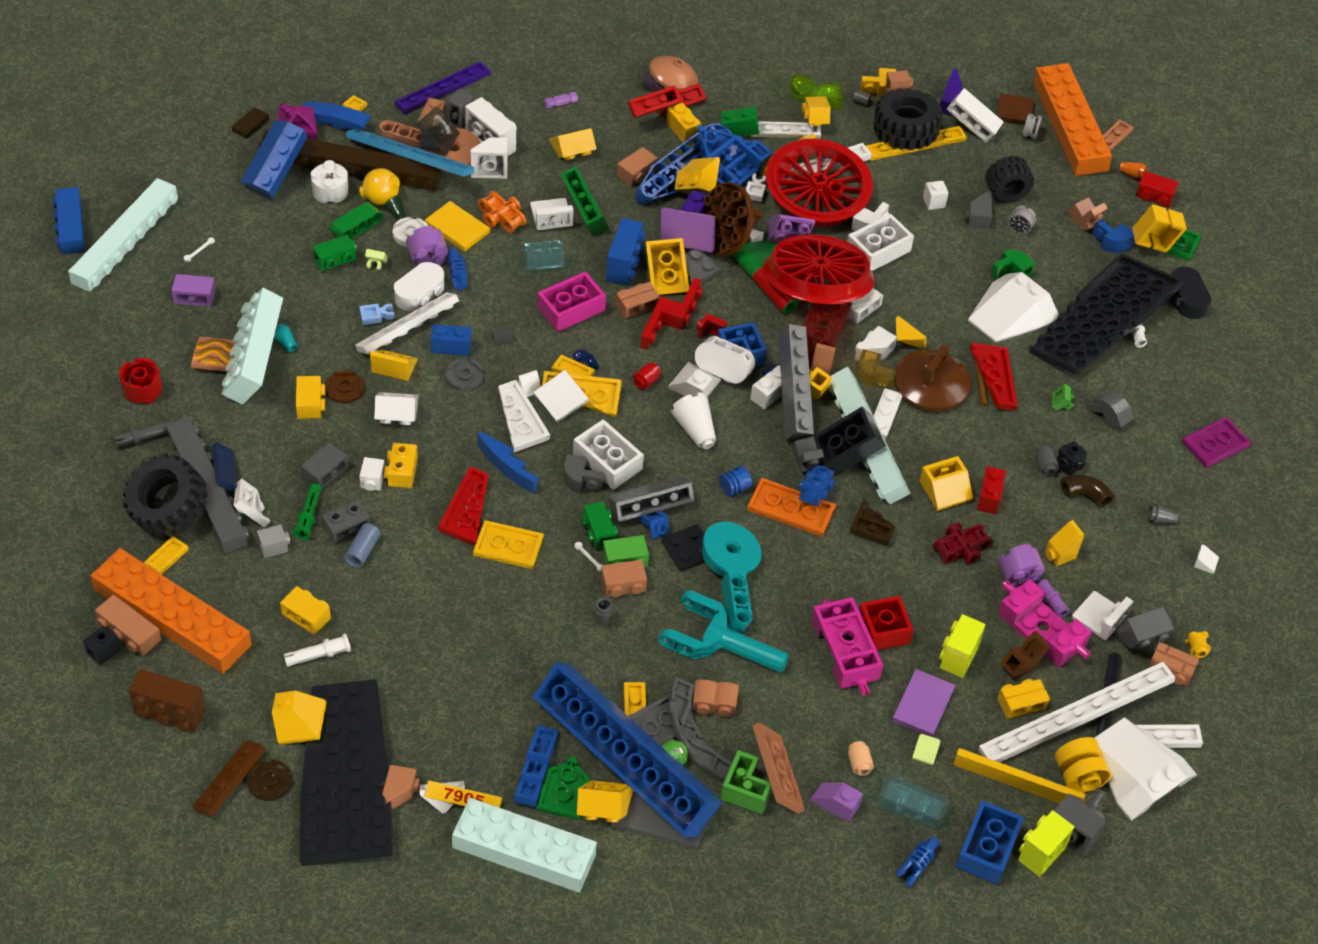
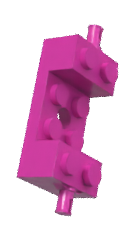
[998,579,1092,668]
[811,597,883,696]

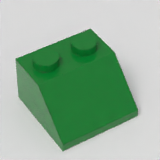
[721,107,760,137]

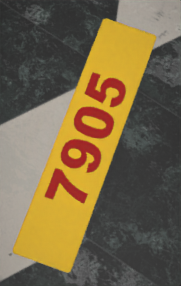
[425,781,502,808]

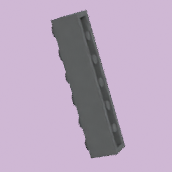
[778,324,814,442]

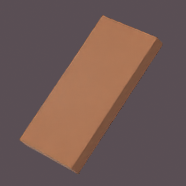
[752,722,805,814]

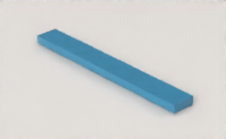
[346,129,474,177]

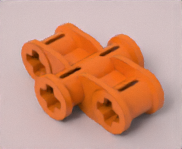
[477,191,526,234]

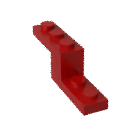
[627,83,707,119]
[640,278,703,350]

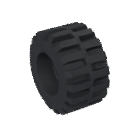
[985,155,1034,203]

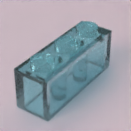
[876,774,951,831]

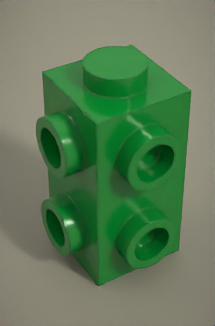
[313,234,357,272]
[581,502,618,550]

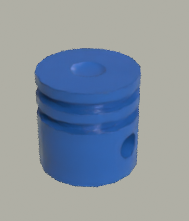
[719,465,752,497]

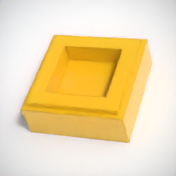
[342,95,367,112]

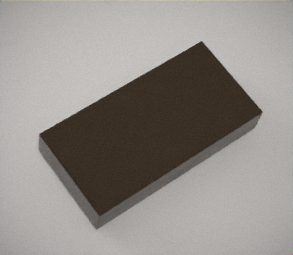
[232,107,269,138]

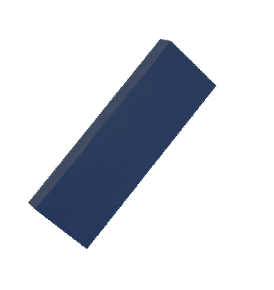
[212,442,237,492]

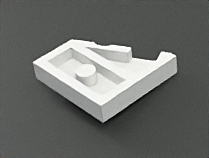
[234,478,270,528]

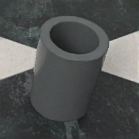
[852,90,871,106]

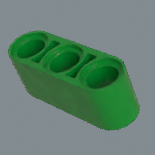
[330,202,383,240]

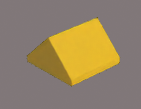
[370,349,418,381]

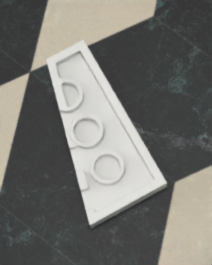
[498,380,550,452]

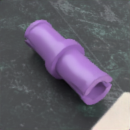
[1037,579,1070,618]

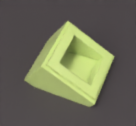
[912,734,941,766]

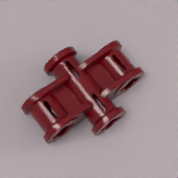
[933,523,993,565]

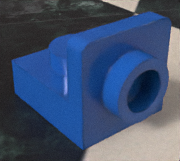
[638,511,670,539]

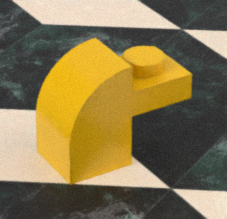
[860,68,896,99]
[809,367,832,399]

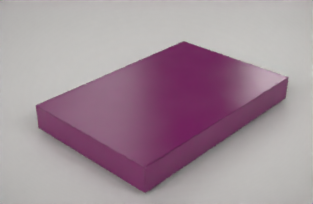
[1181,416,1252,468]

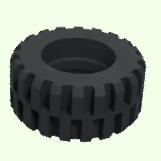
[873,88,942,150]
[123,454,208,537]

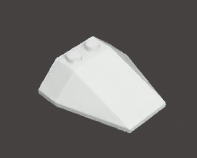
[968,272,1058,342]
[1095,718,1197,821]

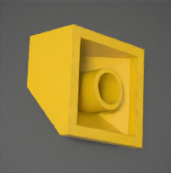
[272,691,327,744]

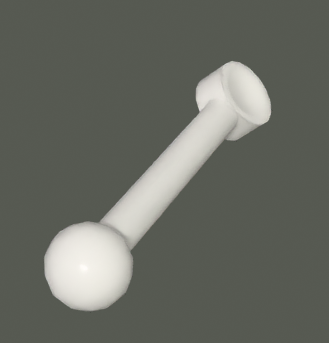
[184,237,215,262]
[575,542,602,572]

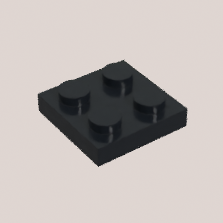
[661,524,705,572]

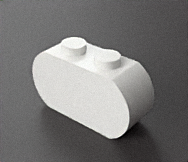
[394,262,444,311]
[695,336,755,384]

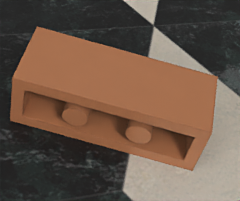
[95,594,161,657]

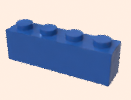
[53,187,85,255]

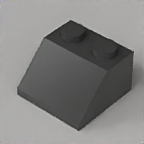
[1113,607,1174,649]

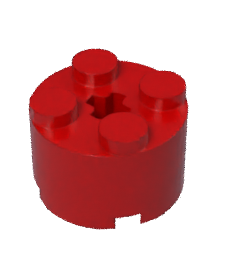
[119,358,162,404]

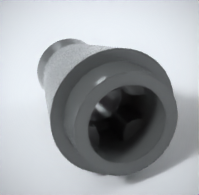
[1147,504,1179,524]
[593,597,615,626]

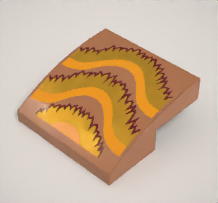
[191,336,235,371]

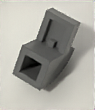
[1087,390,1134,428]
[791,437,824,472]
[564,454,604,494]

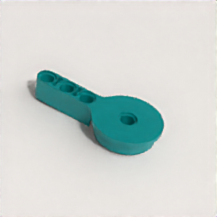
[702,522,762,634]

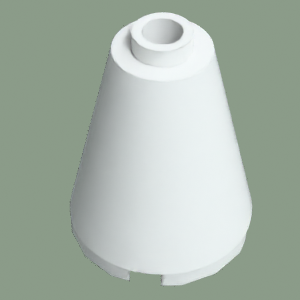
[670,392,716,449]

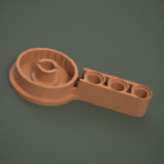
[379,120,481,173]

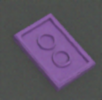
[661,207,715,252]
[892,669,955,737]

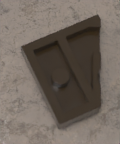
[850,500,895,546]

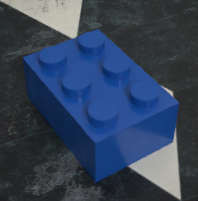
[606,218,646,286]
[956,800,1024,885]

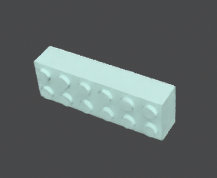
[222,288,283,404]
[452,798,597,893]

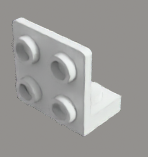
[530,198,573,230]
[1072,591,1133,641]

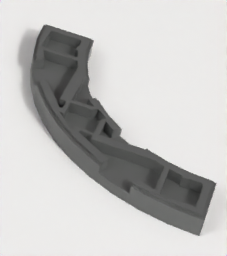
[669,676,733,783]

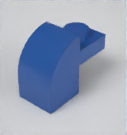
[1092,219,1135,253]

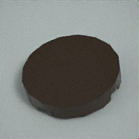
[247,759,292,801]

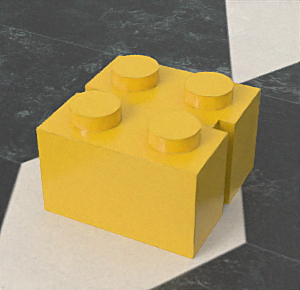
[1132,204,1187,253]

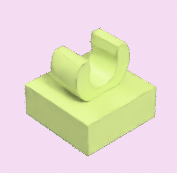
[365,249,388,271]

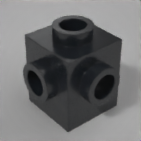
[1057,441,1088,476]

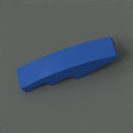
[302,102,371,129]
[478,431,538,494]
[514,725,559,807]

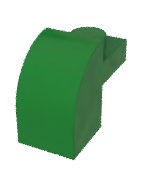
[991,250,1035,280]

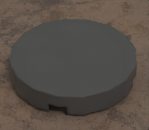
[445,359,484,392]

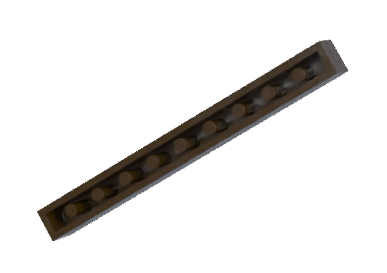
[259,130,442,191]

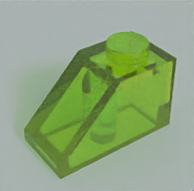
[807,83,842,110]

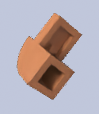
[1067,197,1108,230]

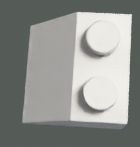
[471,137,508,179]
[374,392,419,425]

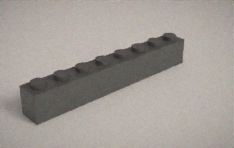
[166,417,249,554]

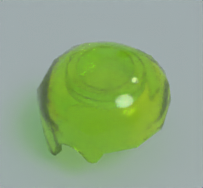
[789,74,816,100]

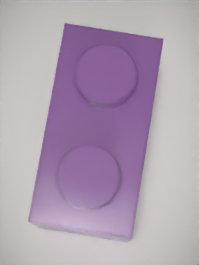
[172,274,216,307]

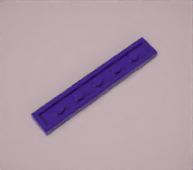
[394,61,490,115]

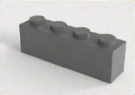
[608,476,694,522]

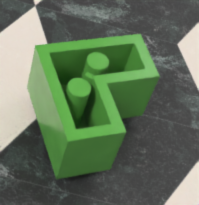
[721,750,771,814]

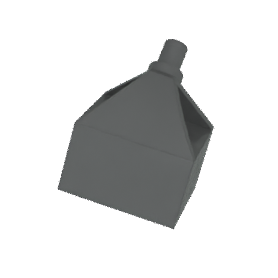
[1054,789,1106,859]

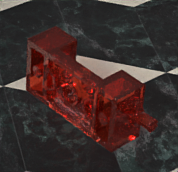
[802,302,853,370]

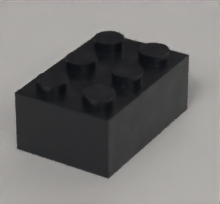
[812,406,886,476]

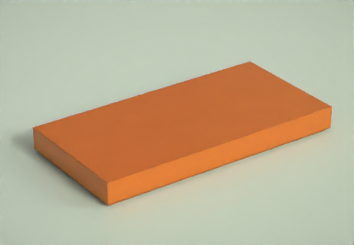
[747,478,836,537]

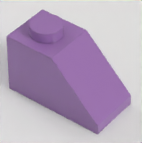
[810,782,863,822]

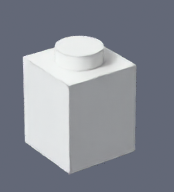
[923,181,948,210]
[360,457,385,491]

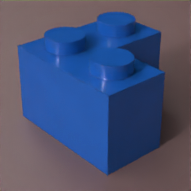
[717,322,767,367]

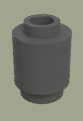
[1036,446,1059,476]

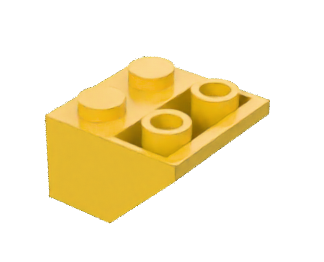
[919,456,973,511]

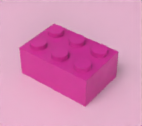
[537,271,606,332]

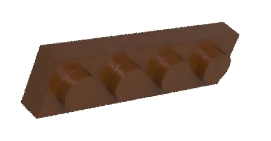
[192,740,266,817]

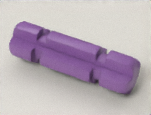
[544,92,578,109]

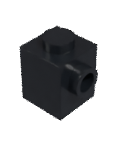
[83,626,120,666]

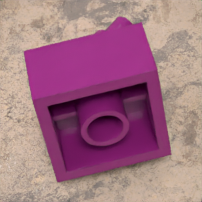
[278,103,318,140]

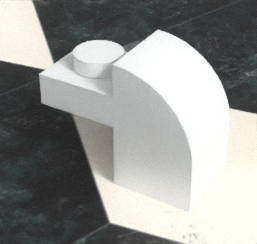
[851,202,890,231]

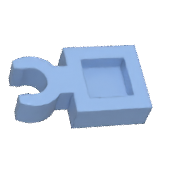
[359,304,394,325]

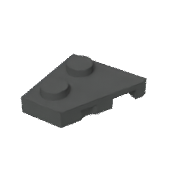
[685,249,721,286]

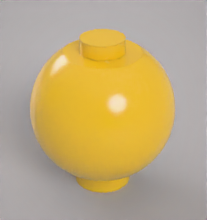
[359,168,400,205]

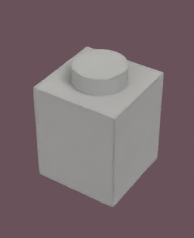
[257,525,291,558]

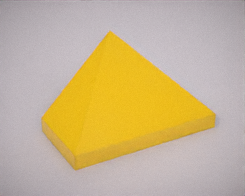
[896,316,926,349]

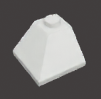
[668,362,721,397]

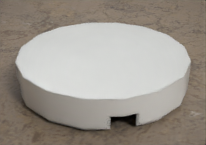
[393,217,428,247]

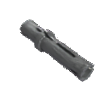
[113,420,173,448]

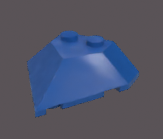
[697,125,773,186]

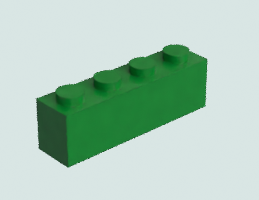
[561,166,609,236]

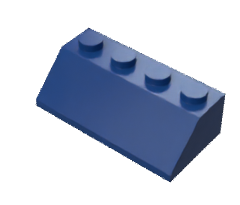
[240,120,307,199]

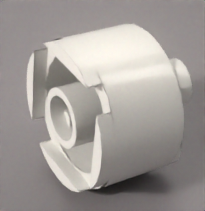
[311,160,349,203]

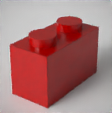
[1136,171,1179,207]
[977,466,1006,515]

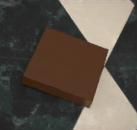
[997,93,1034,126]

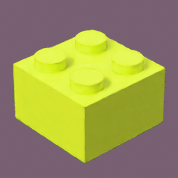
[939,614,986,678]
[1018,810,1075,877]

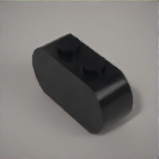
[1171,267,1212,319]

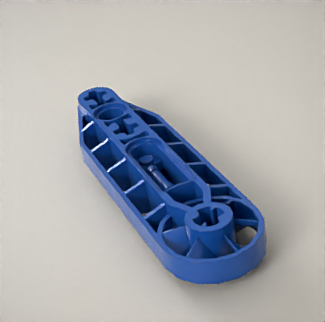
[635,123,732,205]

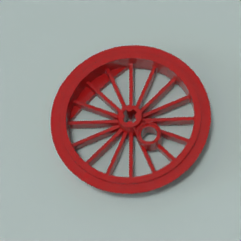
[766,139,873,227]
[763,235,875,304]

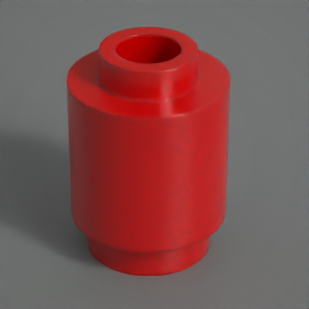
[633,362,661,390]

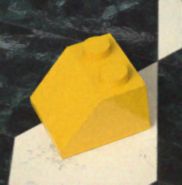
[549,128,596,160]
[675,157,720,195]
[577,780,633,822]

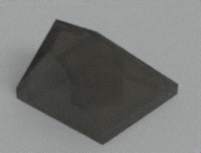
[416,106,460,156]

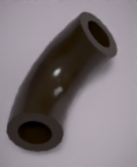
[1060,475,1115,507]

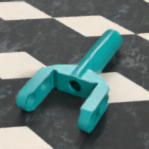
[657,590,789,673]

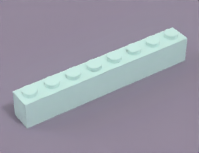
[68,178,178,292]
[829,367,911,504]

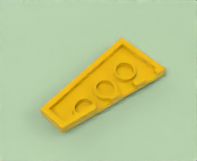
[542,371,622,417]

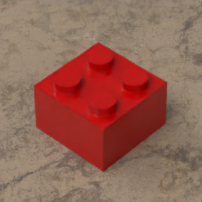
[859,596,913,650]

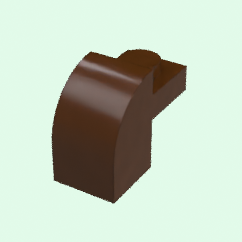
[1000,631,1051,678]

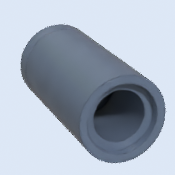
[344,523,381,568]

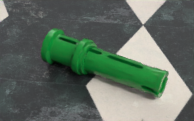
[292,483,322,540]

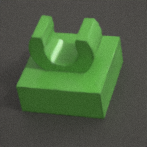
[1052,384,1074,410]

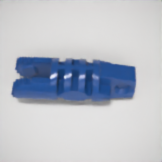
[448,248,468,291]
[895,836,940,887]

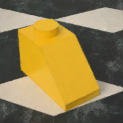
[1045,520,1084,567]

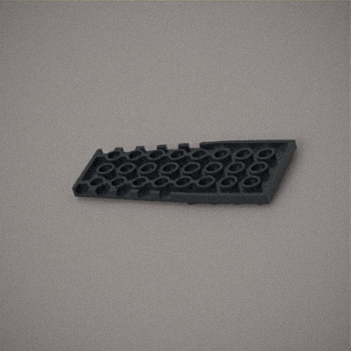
[1029,253,1183,374]
[300,679,393,866]

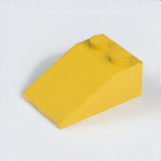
[645,238,689,295]

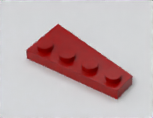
[969,343,1017,411]
[438,466,489,546]

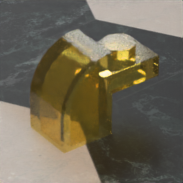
[857,349,896,388]

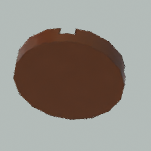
[325,370,364,404]

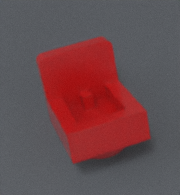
[696,313,727,338]

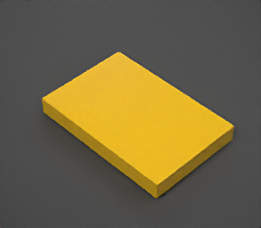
[425,201,490,252]
[473,520,544,569]

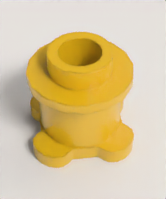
[1185,631,1211,658]

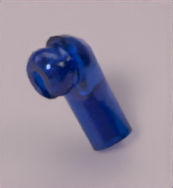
[573,349,599,370]

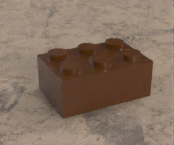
[128,669,206,732]

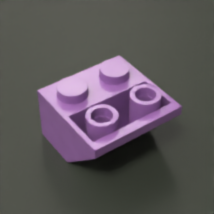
[767,214,815,244]

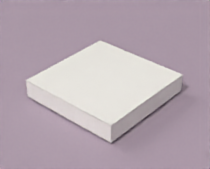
[534,370,589,423]

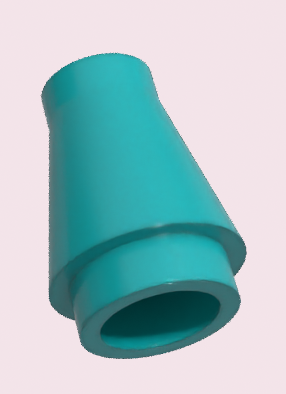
[274,324,298,353]

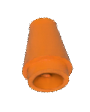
[1120,162,1147,180]

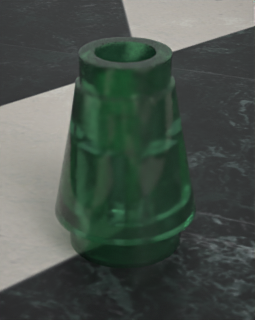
[385,195,407,221]

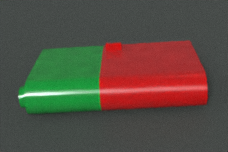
[732,239,805,314]

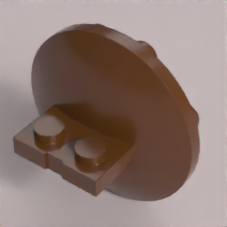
[703,182,763,257]
[894,344,971,412]

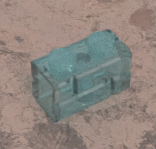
[524,240,565,270]

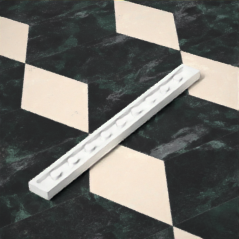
[979,662,1175,762]

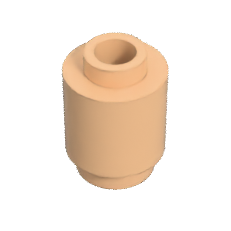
[848,741,874,776]

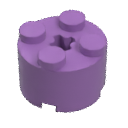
[406,226,448,266]
[997,544,1045,588]

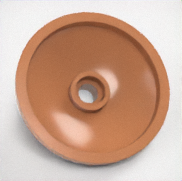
[649,55,698,90]

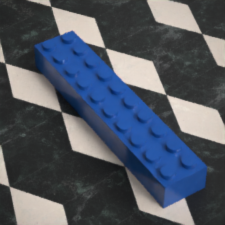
[533,662,723,837]

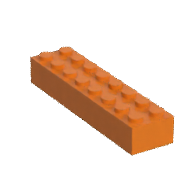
[1033,63,1112,176]
[90,548,252,674]

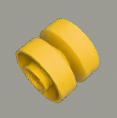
[1054,737,1112,793]

